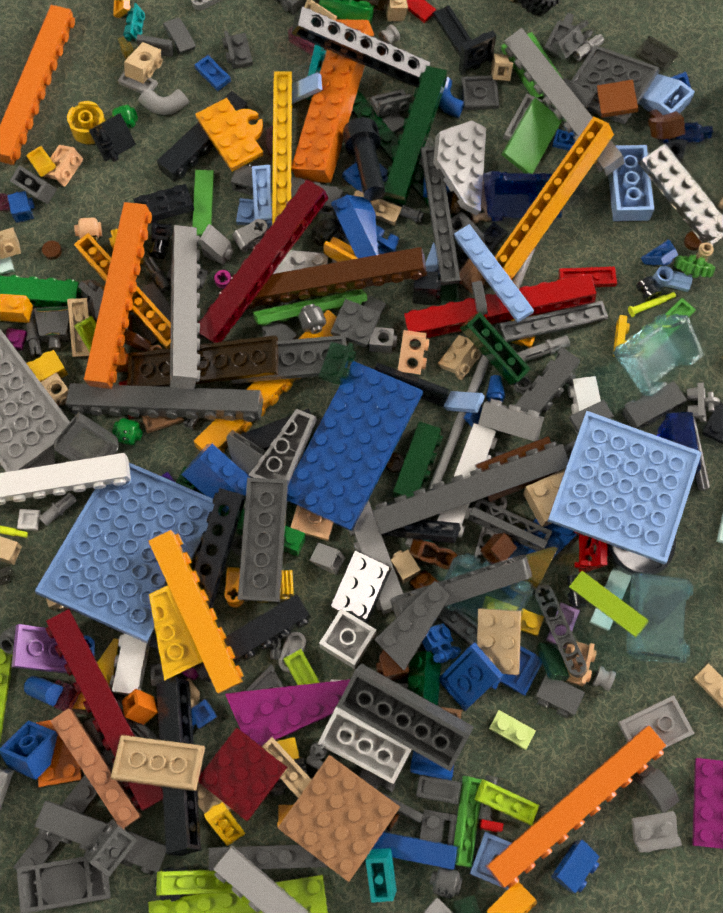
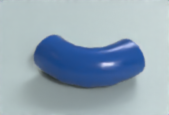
[439,77,464,118]

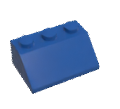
[181,443,251,513]

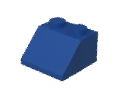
[0,720,58,780]
[551,840,599,894]

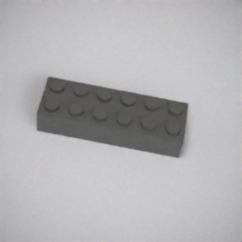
[337,663,474,771]

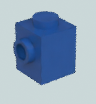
[7,191,35,223]

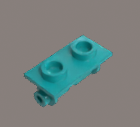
[123,3,145,41]

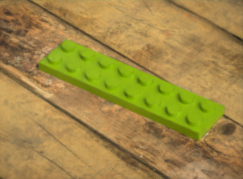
[148,875,328,913]

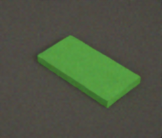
[502,98,562,176]

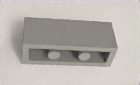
[478,399,544,441]

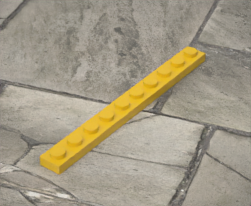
[272,71,292,225]

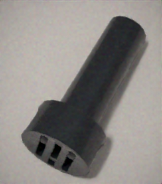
[343,117,385,201]

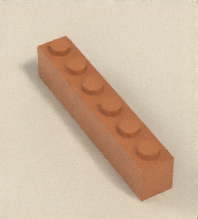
[51,708,143,829]

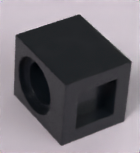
[661,138,687,168]

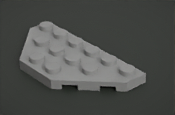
[433,120,486,215]

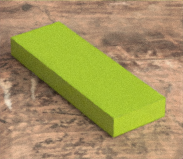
[474,779,539,826]

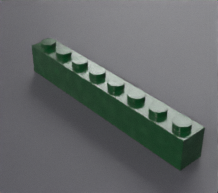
[383,65,447,205]

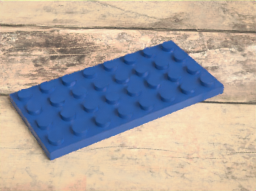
[287,361,423,531]

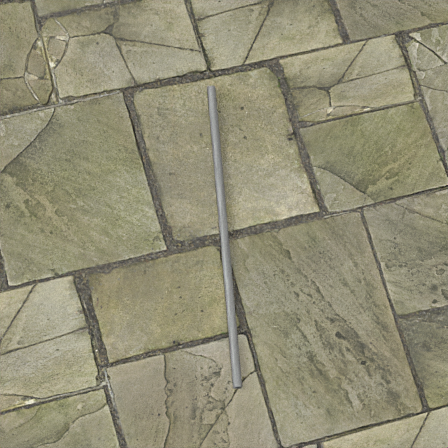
[405,248,535,547]

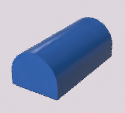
[24,676,64,707]

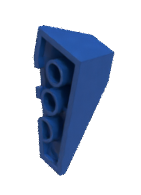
[331,195,379,258]

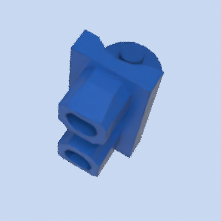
[376,225,399,254]

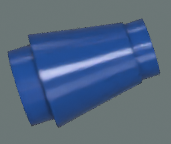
[486,375,505,403]

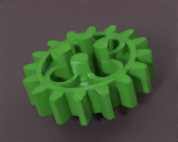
[673,255,716,278]

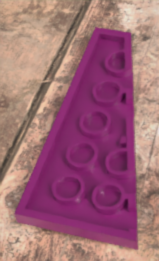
[225,679,350,746]

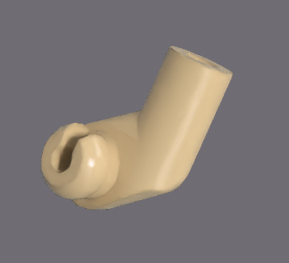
[186,678,200,709]

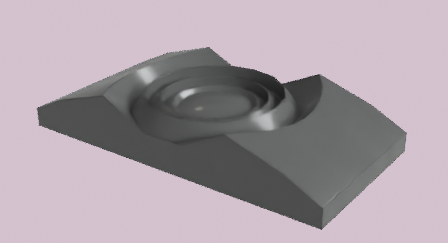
[16,857,111,913]

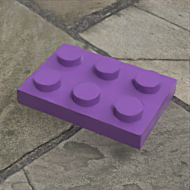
[12,624,68,674]

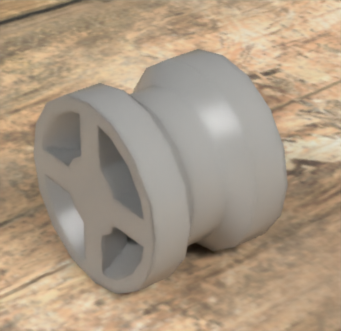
[378,24,400,45]
[593,666,616,691]

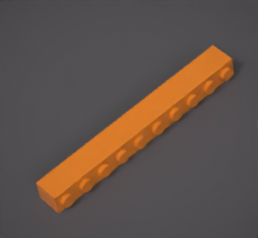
[0,5,75,165]
[84,202,152,389]
[485,725,667,888]

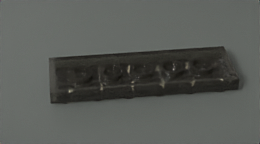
[638,144,723,245]

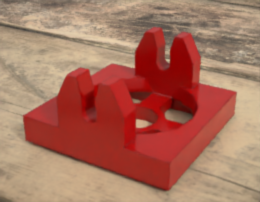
[574,532,607,573]

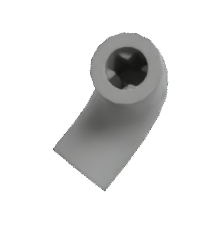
[138,88,189,116]

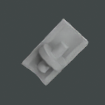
[687,383,720,422]

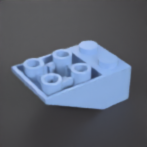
[638,74,695,115]

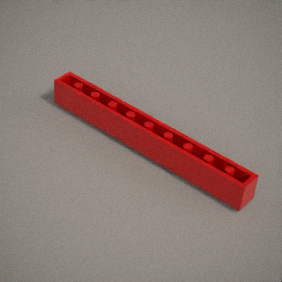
[404,274,597,342]

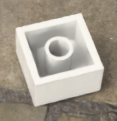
[319,609,376,669]

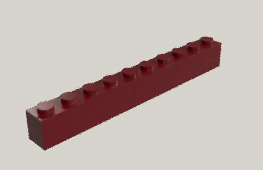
[197,179,329,343]
[45,609,163,811]

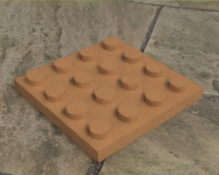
[278,755,400,882]

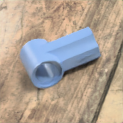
[653,266,693,292]

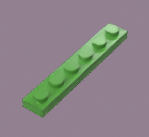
[253,289,367,325]

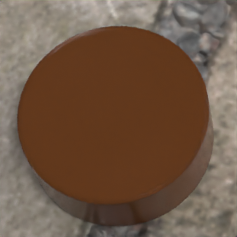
[684,231,704,251]
[42,240,62,260]

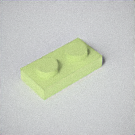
[489,710,536,750]

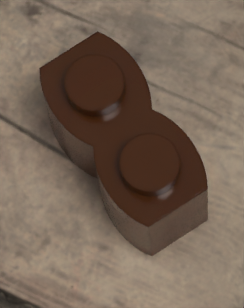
[409,539,457,569]

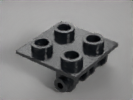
[89,113,136,162]

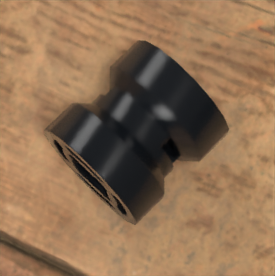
[636,276,662,302]

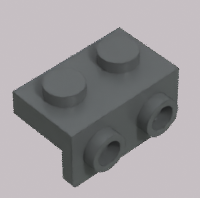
[370,89,413,117]

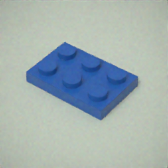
[440,643,503,711]

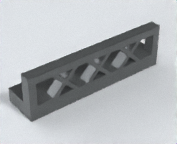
[469,499,552,554]

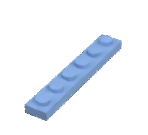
[454,224,534,323]

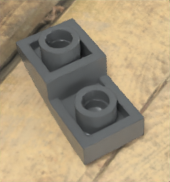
[163,18,196,54]

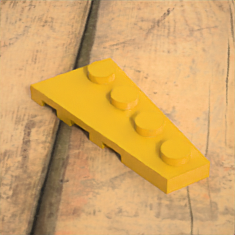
[149,585,203,680]

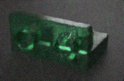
[319,341,356,385]

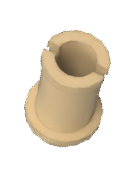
[696,242,714,261]

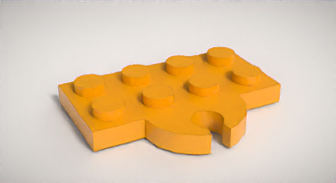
[195,98,263,172]

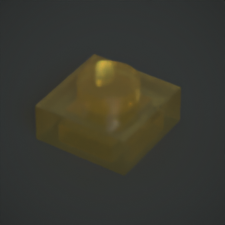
[117,36,134,60]

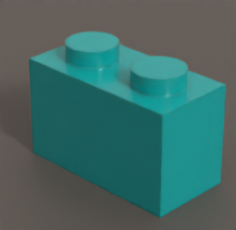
[365,848,397,903]

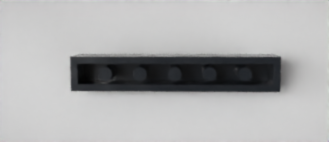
[157,91,248,182]
[194,594,312,682]

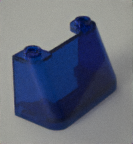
[483,171,562,222]

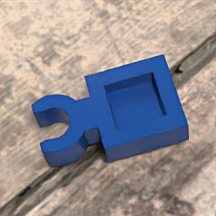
[191,699,218,730]

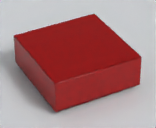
[479,819,503,833]

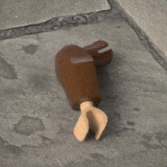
[124,314,162,352]

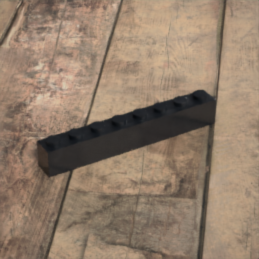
[156,677,201,856]

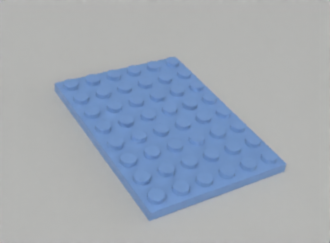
[35,463,214,644]

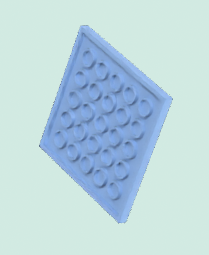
[547,411,702,565]

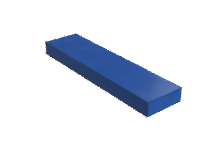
[371,832,458,870]

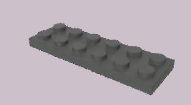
[232,335,349,383]
[238,478,288,602]

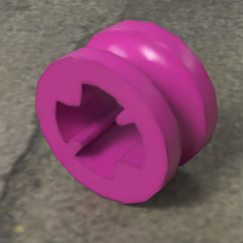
[214,270,231,289]

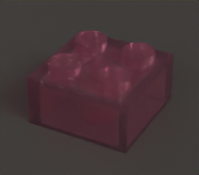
[50,680,79,712]

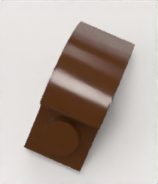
[648,109,685,139]

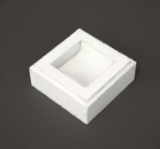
[17,509,41,531]

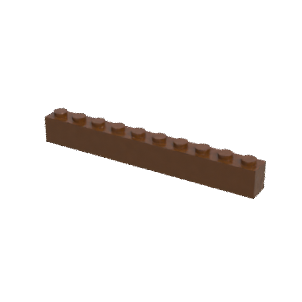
[247,247,427,309]

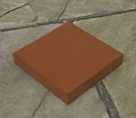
[597,79,638,118]

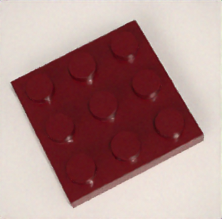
[198,728,288,821]

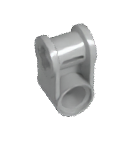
[232,219,267,252]

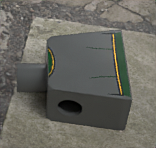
[35,306,70,352]

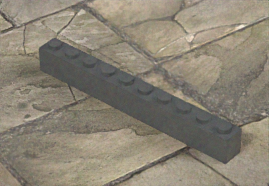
[66,383,264,422]
[372,441,568,534]

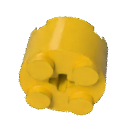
[67,101,106,144]

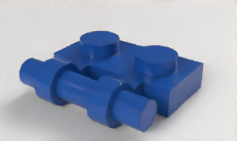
[422,623,461,663]

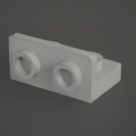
[632,811,682,853]

